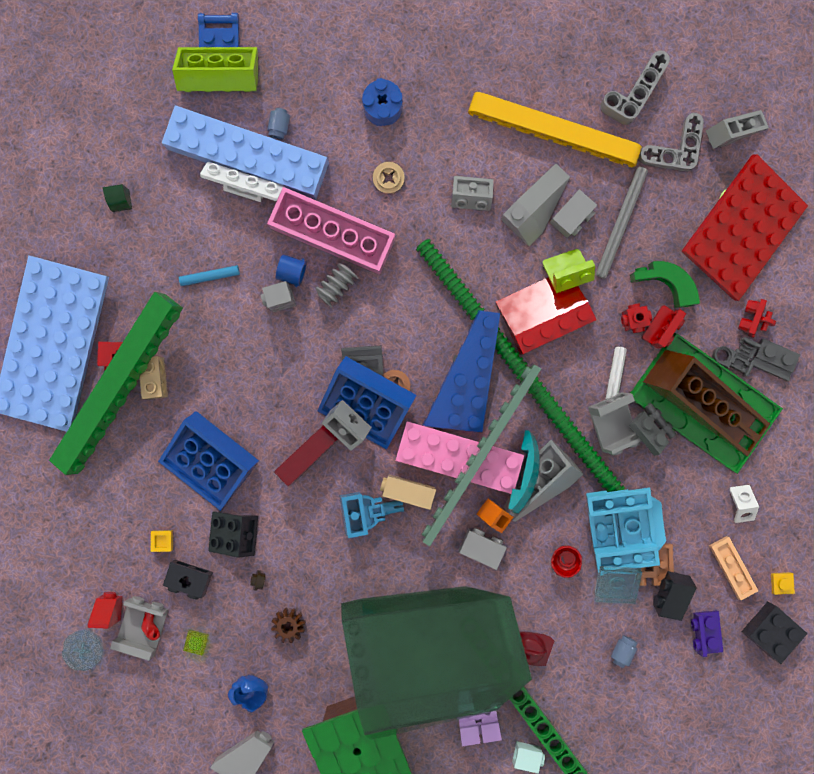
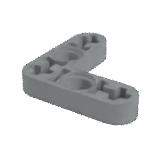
[639,113,704,171]

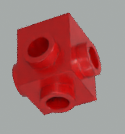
[621,303,652,334]

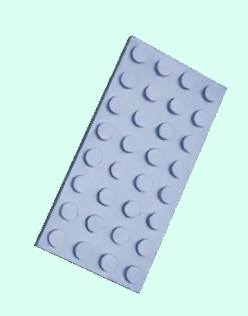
[0,255,109,432]

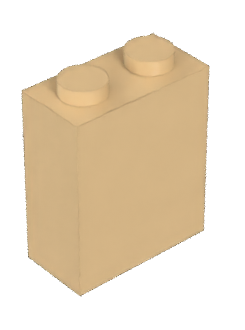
[380,474,436,510]

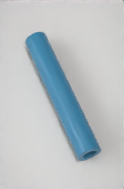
[179,265,240,286]

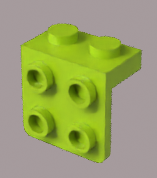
[543,249,595,293]

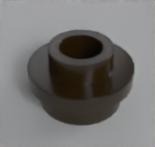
[250,570,265,591]

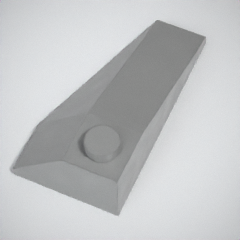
[504,440,583,522]

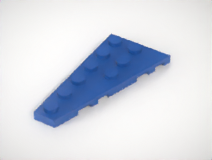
[422,310,500,432]

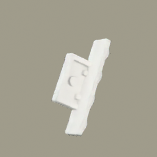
[200,162,283,202]

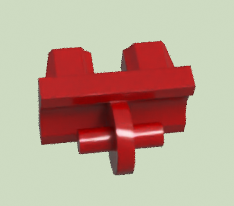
[738,299,776,338]

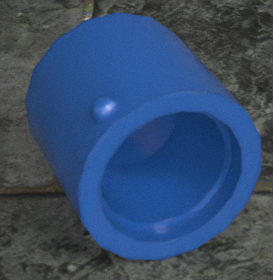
[275,255,307,287]

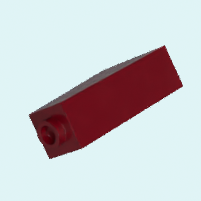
[274,425,339,486]

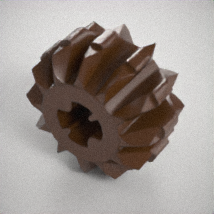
[271,608,306,643]

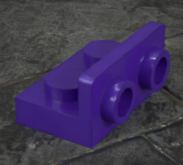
[691,610,723,657]

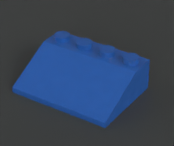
[317,356,417,449]
[158,411,259,511]

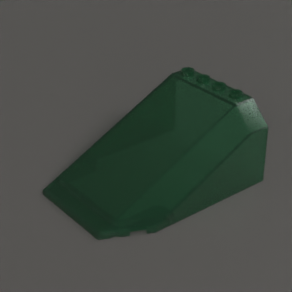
[341,586,532,740]

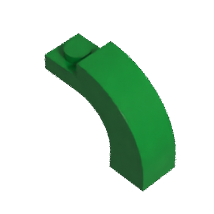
[630,261,700,309]

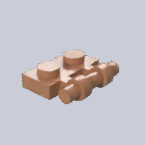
[636,543,674,586]

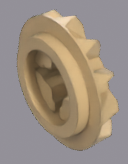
[373,162,404,194]

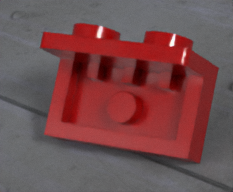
[641,305,687,349]

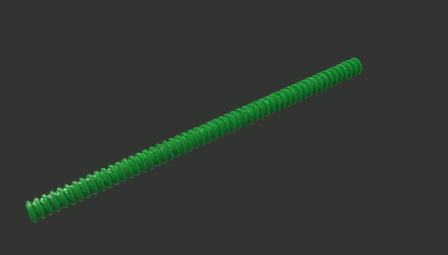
[416,239,625,492]

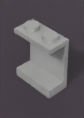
[588,392,642,455]
[110,596,168,661]

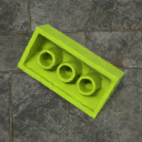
[172,47,258,92]

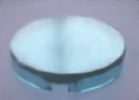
[62,629,104,671]

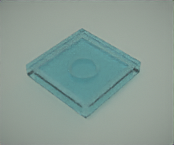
[594,566,642,604]

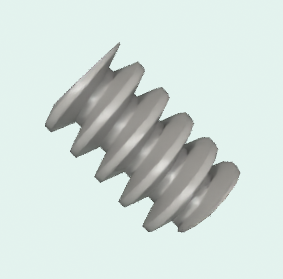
[315,263,359,308]

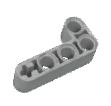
[600,51,670,125]

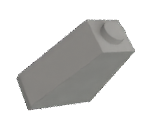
[210,731,274,774]

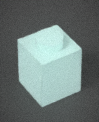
[512,741,545,774]

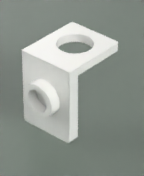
[730,485,759,523]

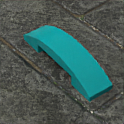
[508,430,540,514]

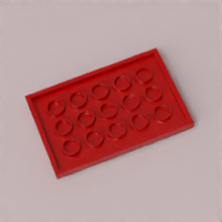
[681,154,808,301]

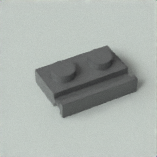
[753,339,800,381]
[341,345,384,375]

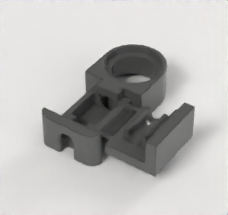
[712,337,761,376]

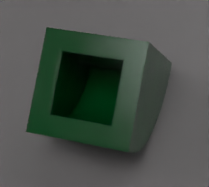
[102,184,132,212]

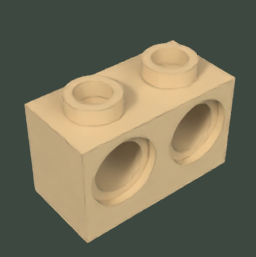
[140,356,168,400]

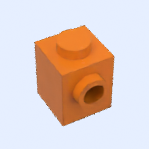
[476,498,514,533]

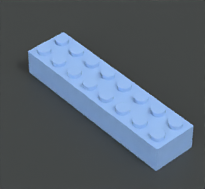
[162,105,329,200]

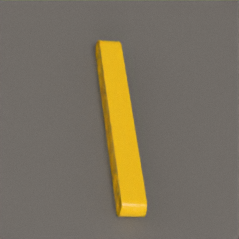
[468,92,642,168]

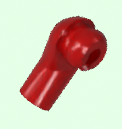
[141,612,160,641]

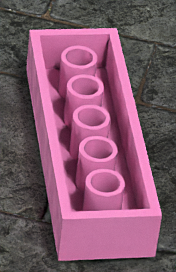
[267,187,395,275]
[395,422,524,494]

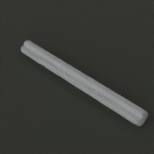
[596,167,648,279]

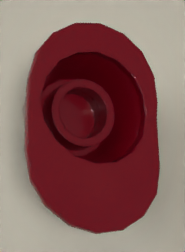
[514,632,555,666]

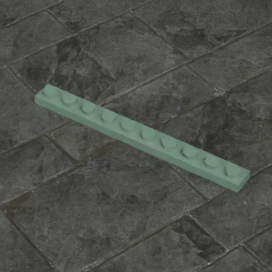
[421,364,541,546]

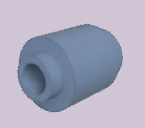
[267,108,290,140]
[611,635,638,668]

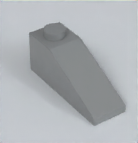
[706,110,769,149]

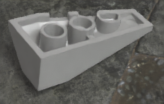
[501,164,570,247]

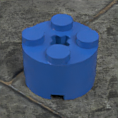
[362,78,403,126]

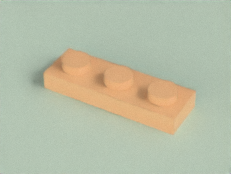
[709,536,758,600]

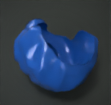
[228,675,268,713]

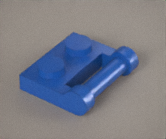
[198,13,239,47]

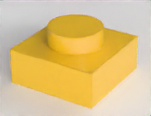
[151,530,173,552]
[771,572,795,595]

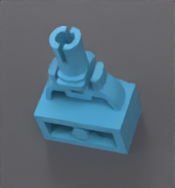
[339,492,404,538]

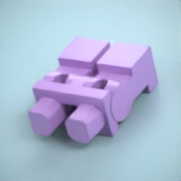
[456,684,502,746]

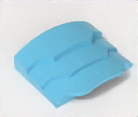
[586,487,666,573]

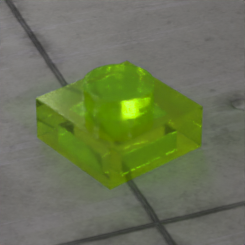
[183,630,209,656]

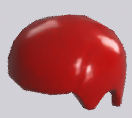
[551,545,582,578]

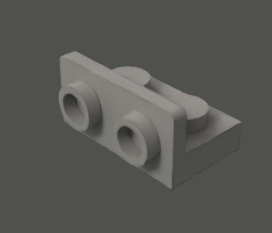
[451,176,494,211]

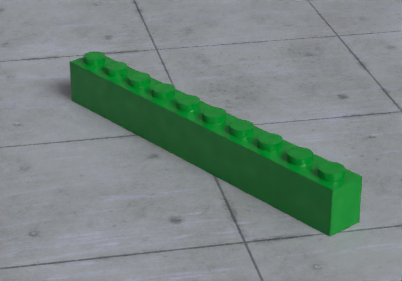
[49,292,183,475]

